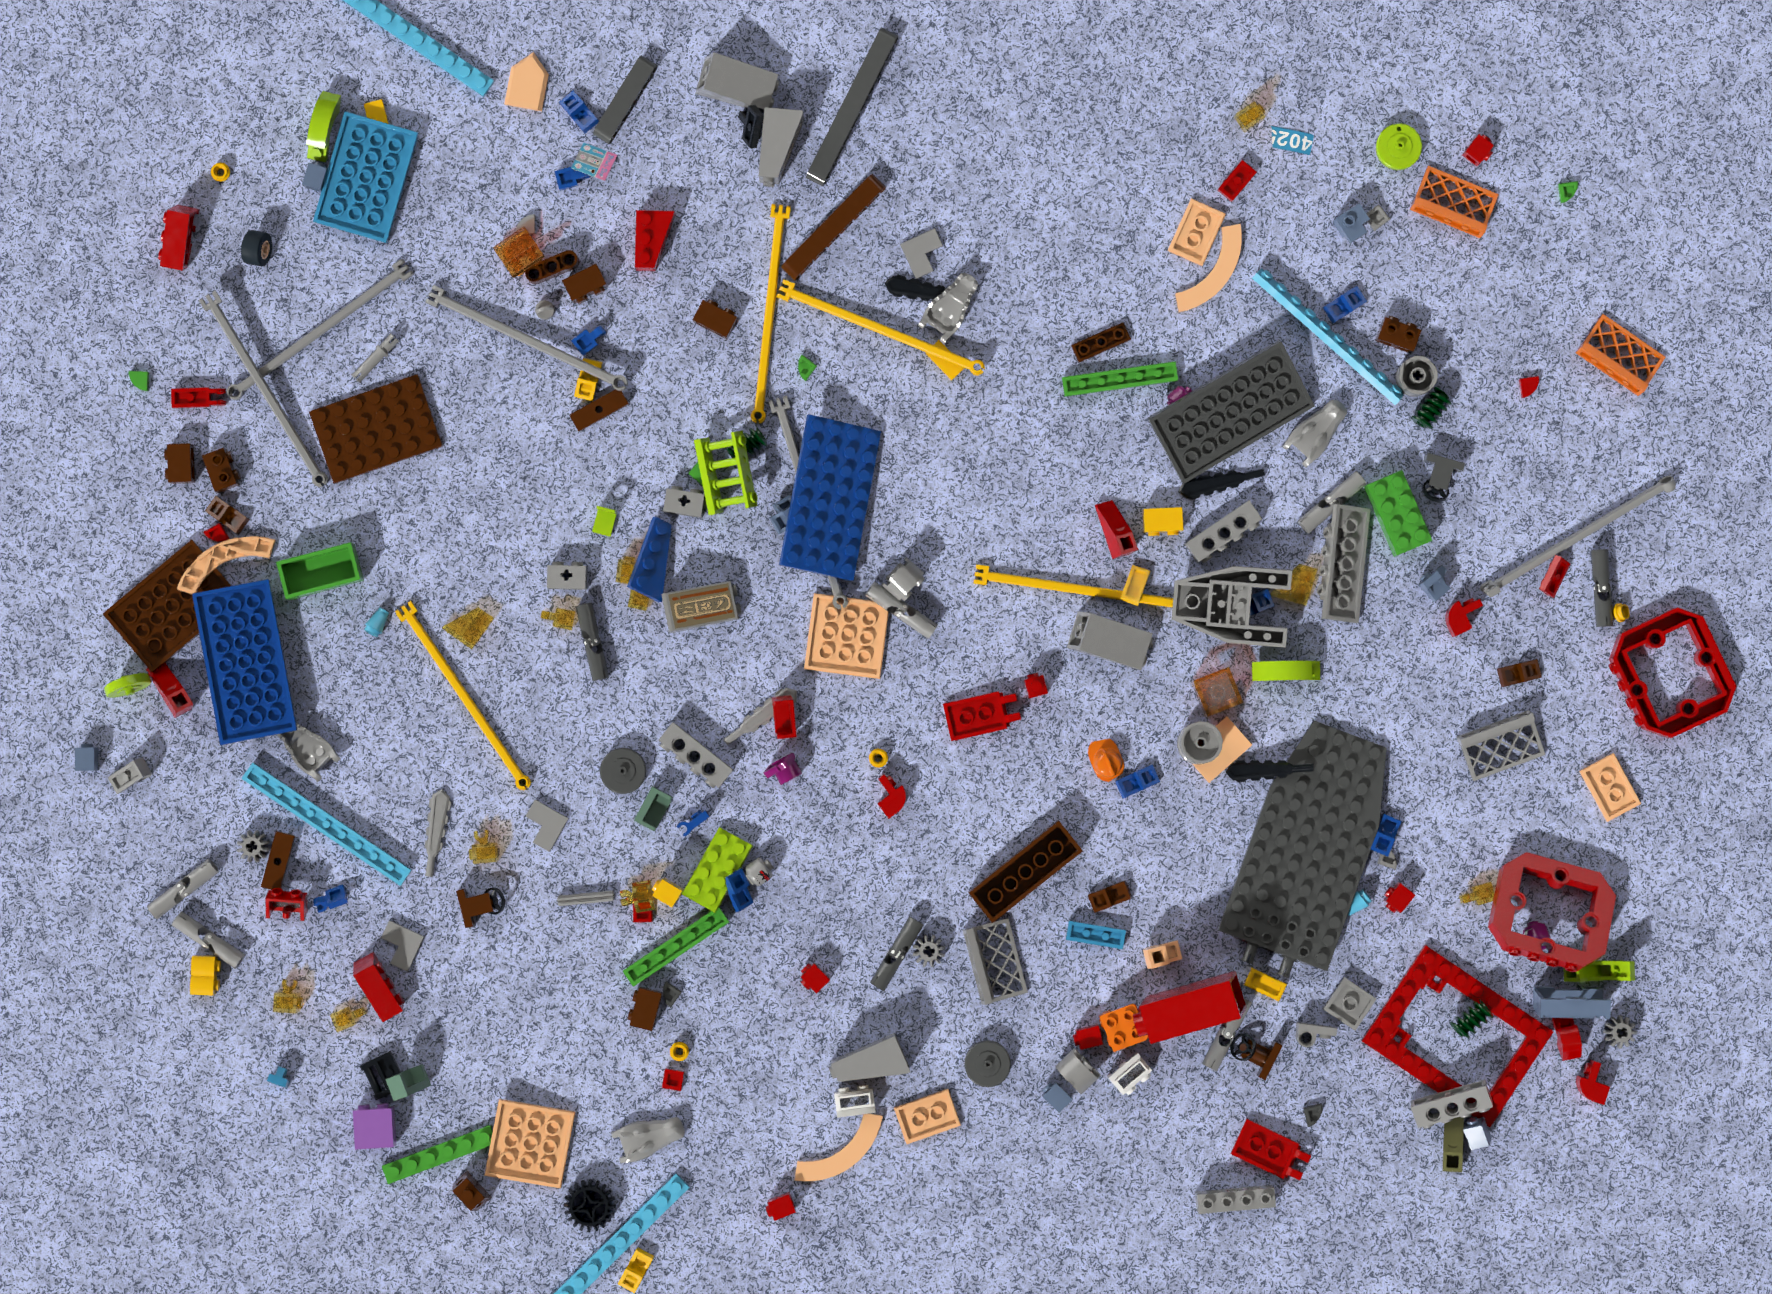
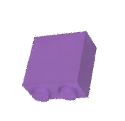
[353,1103,397,1150]

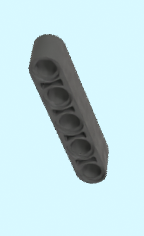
[593,55,658,144]

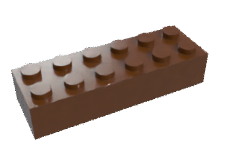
[968,820,1083,923]

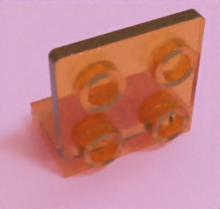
[493,226,545,278]

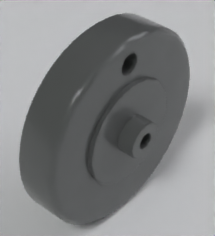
[600,748,646,794]
[964,1040,1011,1087]

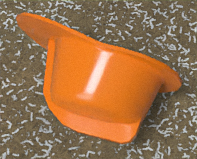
[1088,739,1124,782]

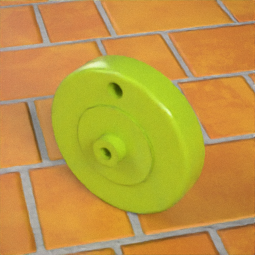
[1375,123,1422,170]
[104,673,151,698]

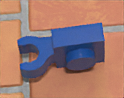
[554,167,591,191]
[571,326,606,356]
[677,810,710,836]
[313,885,348,913]

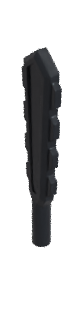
[884,275,970,304]
[1178,469,1265,500]
[1226,760,1314,783]

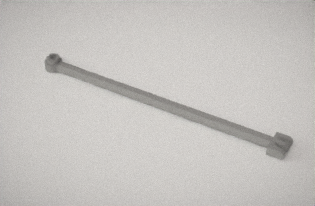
[227,259,414,400]
[425,285,628,391]
[199,290,328,487]
[769,395,848,610]
[1480,476,1676,597]

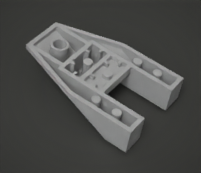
[1172,566,1292,648]

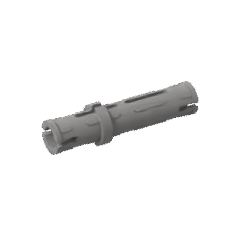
[351,333,400,383]

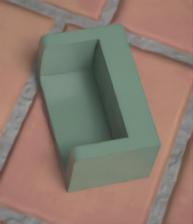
[634,786,673,831]
[385,1064,431,1101]

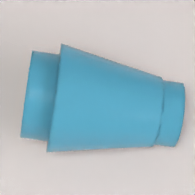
[364,607,389,637]
[1348,889,1372,916]

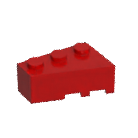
[635,210,676,271]
[353,952,404,1022]

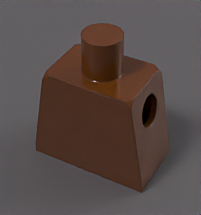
[452,1171,492,1211]

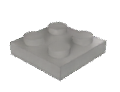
[1322,977,1376,1031]

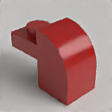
[1445,598,1483,637]
[877,775,906,819]
[1552,1018,1582,1061]
[1576,1059,1610,1105]

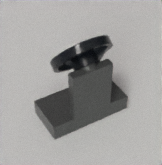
[1422,453,1465,502]

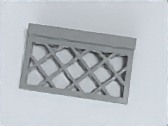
[1456,710,1545,781]
[962,918,1028,1005]

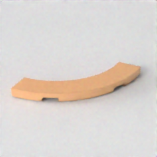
[1175,224,1242,313]
[177,536,276,594]
[794,1113,883,1181]

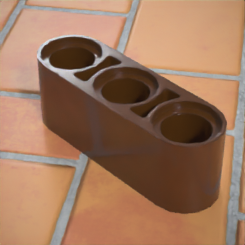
[525,250,579,285]

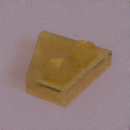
[1271,564,1318,606]
[442,607,495,650]

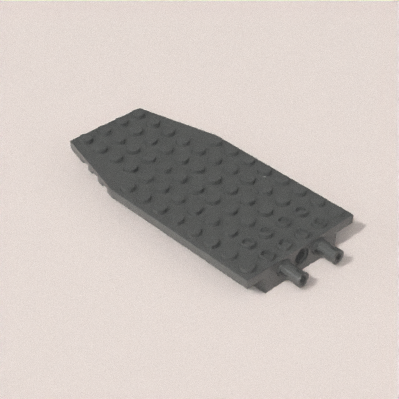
[1218,721,1387,978]

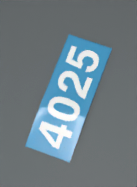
[1271,126,1314,155]

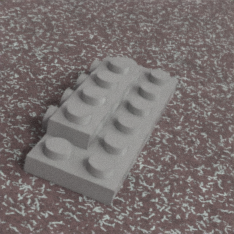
[1317,504,1371,623]

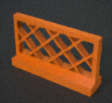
[1410,166,1499,238]
[1576,314,1666,396]

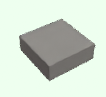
[1366,204,1390,232]

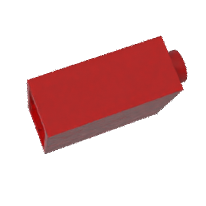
[1133,971,1247,1044]

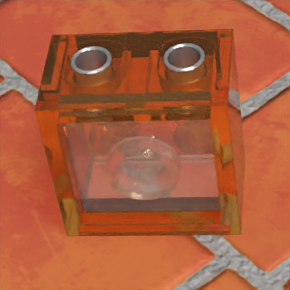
[1191,667,1243,717]

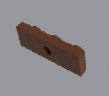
[1071,322,1131,363]
[569,389,629,432]
[261,831,295,890]

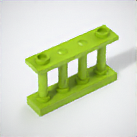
[694,430,758,515]

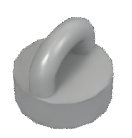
[535,300,555,320]

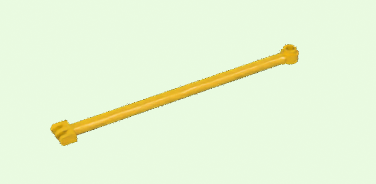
[751,204,791,424]
[776,279,985,376]
[973,565,1173,608]
[395,600,531,790]

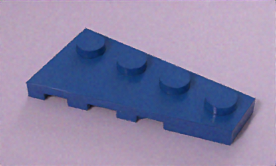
[627,517,672,603]

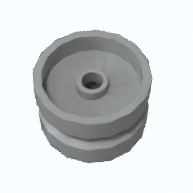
[1177,721,1223,765]

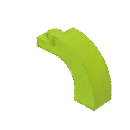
[306,91,341,163]
[1252,661,1320,681]
[1563,960,1635,982]

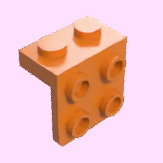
[1099,1003,1148,1052]

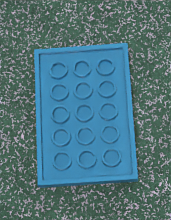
[313,111,419,243]

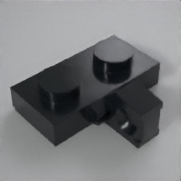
[738,105,764,148]

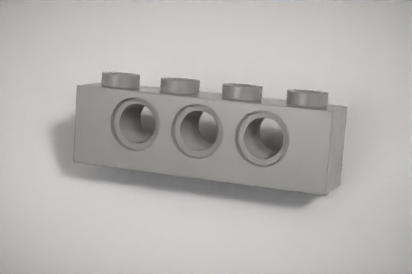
[1184,500,1262,563]
[659,722,734,788]
[1411,1080,1493,1129]
[1195,1185,1276,1214]

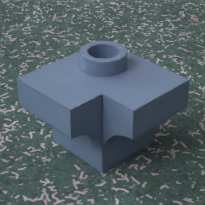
[1333,203,1370,244]
[769,495,791,534]
[1418,565,1451,602]

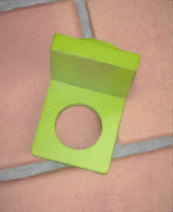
[592,506,617,537]

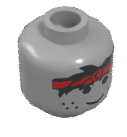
[745,858,774,886]

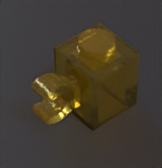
[1234,101,1265,133]
[616,556,636,584]
[469,830,498,864]
[620,880,655,913]
[273,979,303,1013]

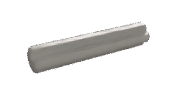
[557,891,615,906]

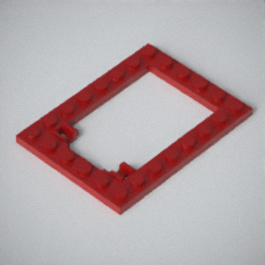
[1361,945,1554,1127]

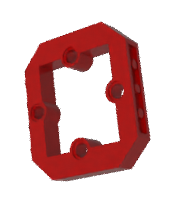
[1609,607,1736,738]
[1488,852,1616,972]

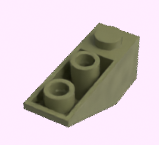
[1443,1117,1464,1172]

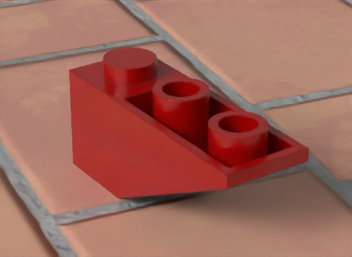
[1095,500,1138,560]
[146,663,193,718]

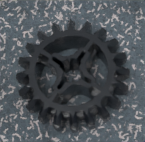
[563,1179,616,1232]

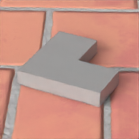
[900,228,943,279]
[526,799,569,852]
[381,920,425,972]

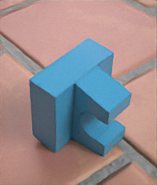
[267,1067,290,1088]

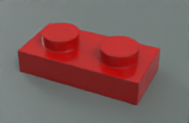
[1217,160,1257,202]
[1539,555,1571,598]

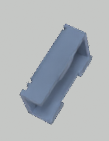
[1533,986,1611,1019]

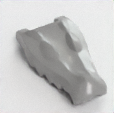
[918,273,978,344]
[1282,400,1347,468]
[277,722,341,782]
[611,1117,685,1163]

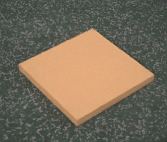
[804,593,889,679]
[484,1099,575,1188]

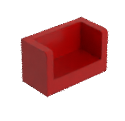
[772,695,797,739]

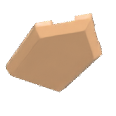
[504,52,549,112]

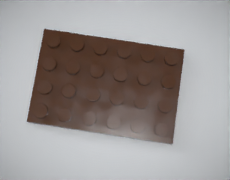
[309,374,443,484]
[103,540,232,672]

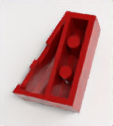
[158,205,200,271]

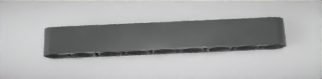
[806,27,899,186]

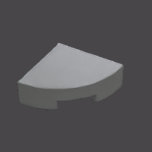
[516,214,535,235]
[1377,851,1397,870]

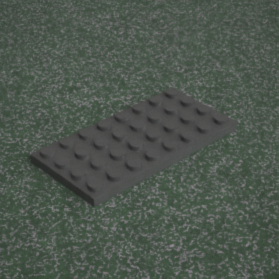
[1147,340,1315,484]

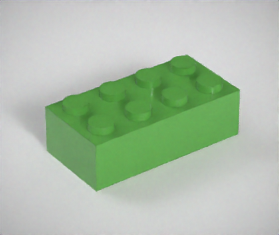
[1364,470,1433,557]
[276,542,364,600]

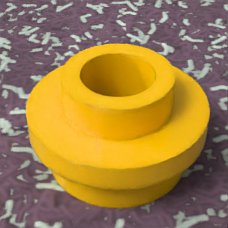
[211,162,230,182]
[1612,603,1630,622]
[869,748,888,768]
[670,1042,689,1061]

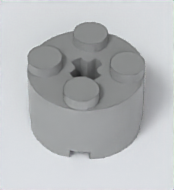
[1396,356,1438,397]
[881,557,925,601]
[1055,1048,1101,1094]

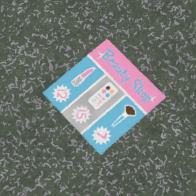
[571,143,617,181]

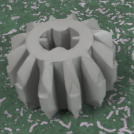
[237,830,270,863]
[913,935,945,967]
[1603,1015,1637,1049]

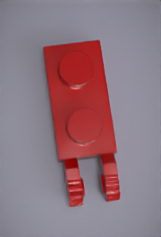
[171,387,226,409]

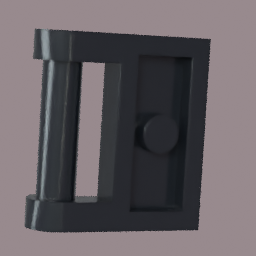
[359,1051,401,1100]

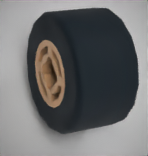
[241,230,272,267]

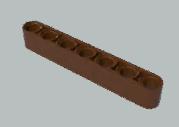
[781,174,886,281]

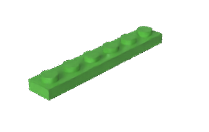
[1062,361,1178,397]
[623,907,729,987]
[382,1125,493,1184]

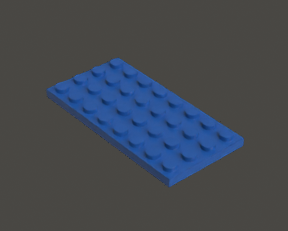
[779,414,881,581]
[192,579,298,745]

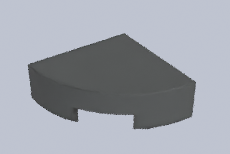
[663,981,682,1008]
[1303,1103,1323,1127]

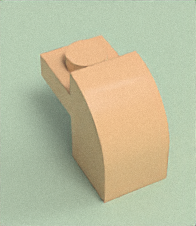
[1143,940,1182,969]

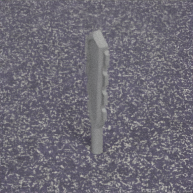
[723,688,797,745]
[425,789,452,877]

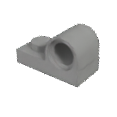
[108,757,152,794]
[1295,1022,1337,1047]

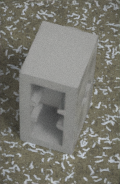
[663,486,705,518]
[547,562,588,590]

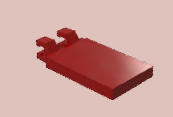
[943,691,1022,741]
[1230,1118,1311,1180]

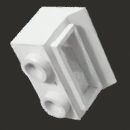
[1107,1051,1152,1095]
[834,1085,876,1118]

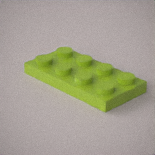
[682,827,753,913]

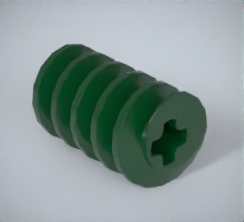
[1411,387,1452,429]
[725,425,768,459]
[1449,999,1494,1039]

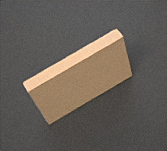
[1168,198,1226,266]
[1192,716,1252,783]
[1579,753,1641,822]
[894,1089,961,1145]

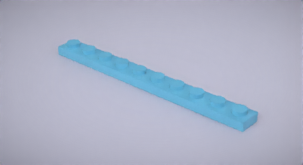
[342,0,494,97]
[1252,268,1404,405]
[241,763,412,886]
[554,1173,690,1294]

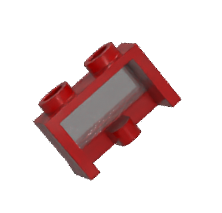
[265,888,308,921]

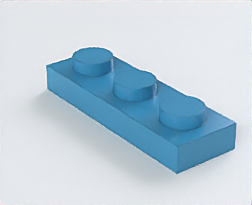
[1066,921,1126,949]

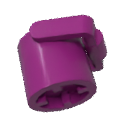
[763,753,802,785]

